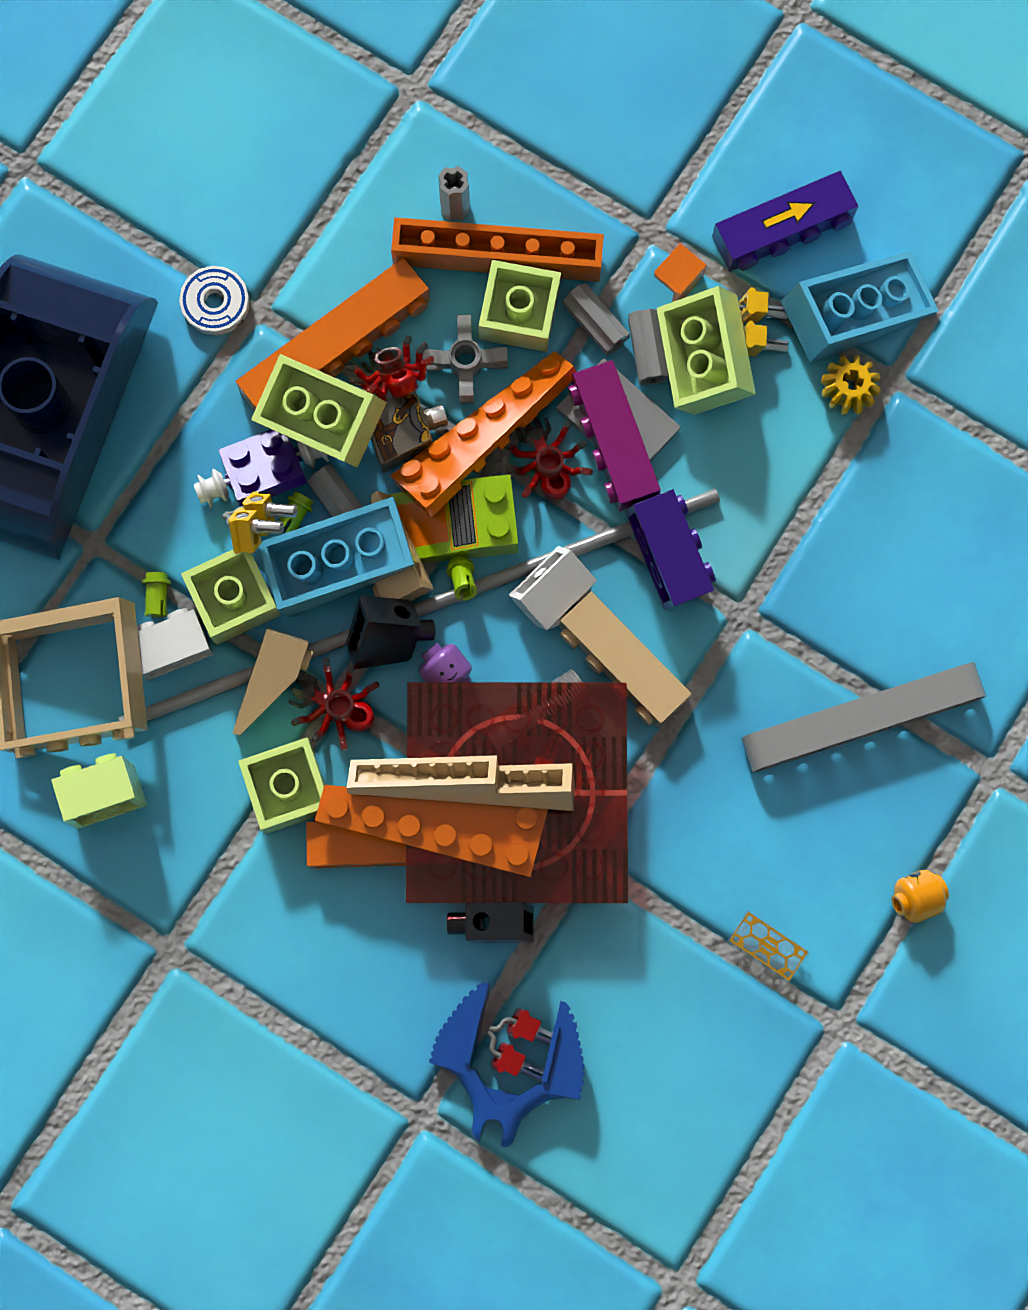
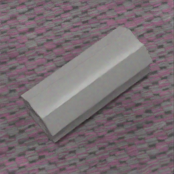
[438,166,470,221]
[562,283,630,356]
[628,309,669,386]
[307,464,362,517]

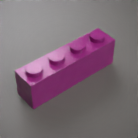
[568,360,661,512]

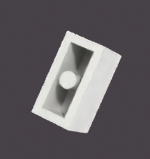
[508,546,597,630]
[137,608,214,681]

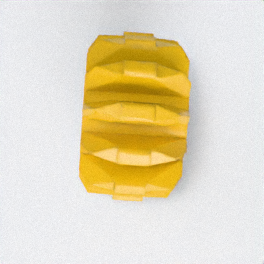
[821,355,881,415]

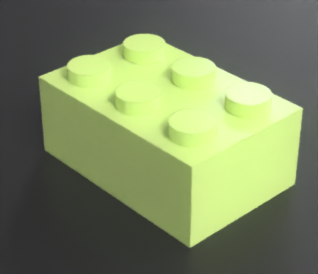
[657,286,756,415]
[251,354,387,468]

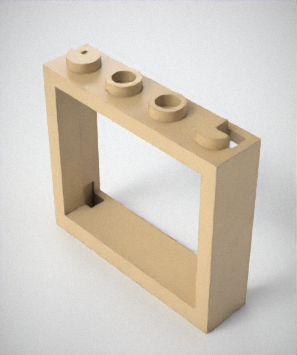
[0,597,148,758]

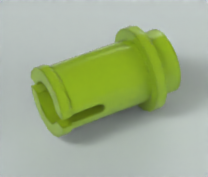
[278,491,313,533]
[446,555,477,601]
[142,572,171,617]

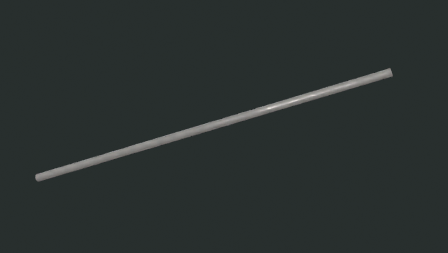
[118,489,720,722]

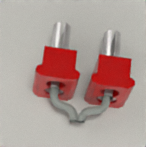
[486,1008,553,1082]

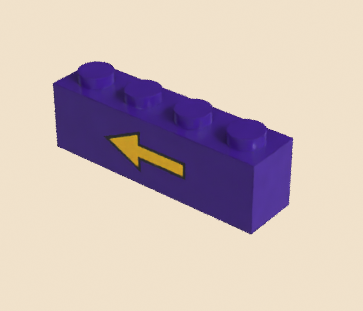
[712,170,859,272]

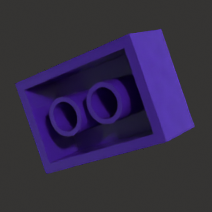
[625,489,716,610]

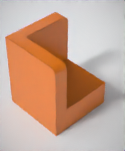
[654,243,707,302]

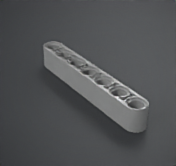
[741,662,986,773]

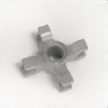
[423,315,508,404]

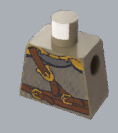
[371,394,448,473]

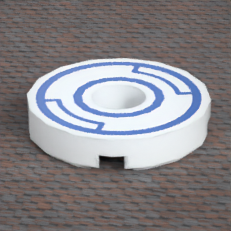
[179,266,250,336]

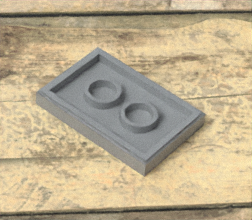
[556,358,681,461]

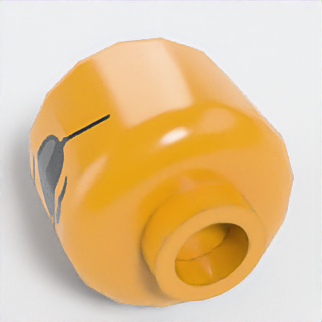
[891,870,949,923]

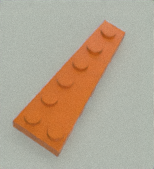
[390,351,576,517]
[315,785,548,877]

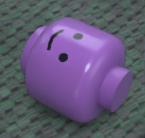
[419,643,472,696]

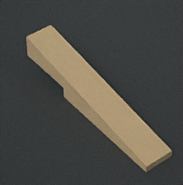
[347,756,575,811]

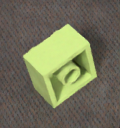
[478,260,561,352]
[181,550,281,645]
[238,737,325,834]
[51,753,147,829]

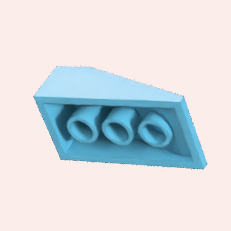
[781,251,939,362]
[259,497,415,616]

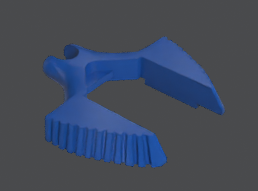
[429,983,585,1148]

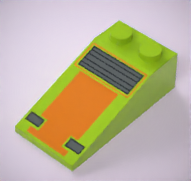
[389,474,518,563]

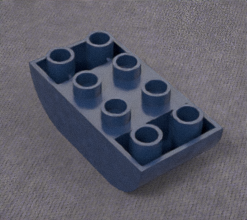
[0,254,158,560]

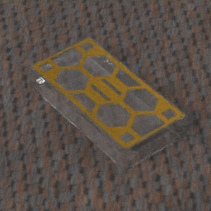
[727,911,809,983]

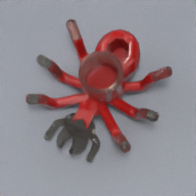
[346,335,434,400]
[504,417,593,500]
[288,658,380,751]

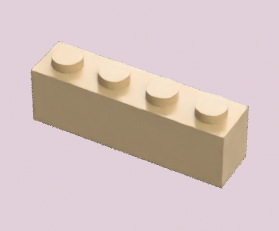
[559,591,692,728]

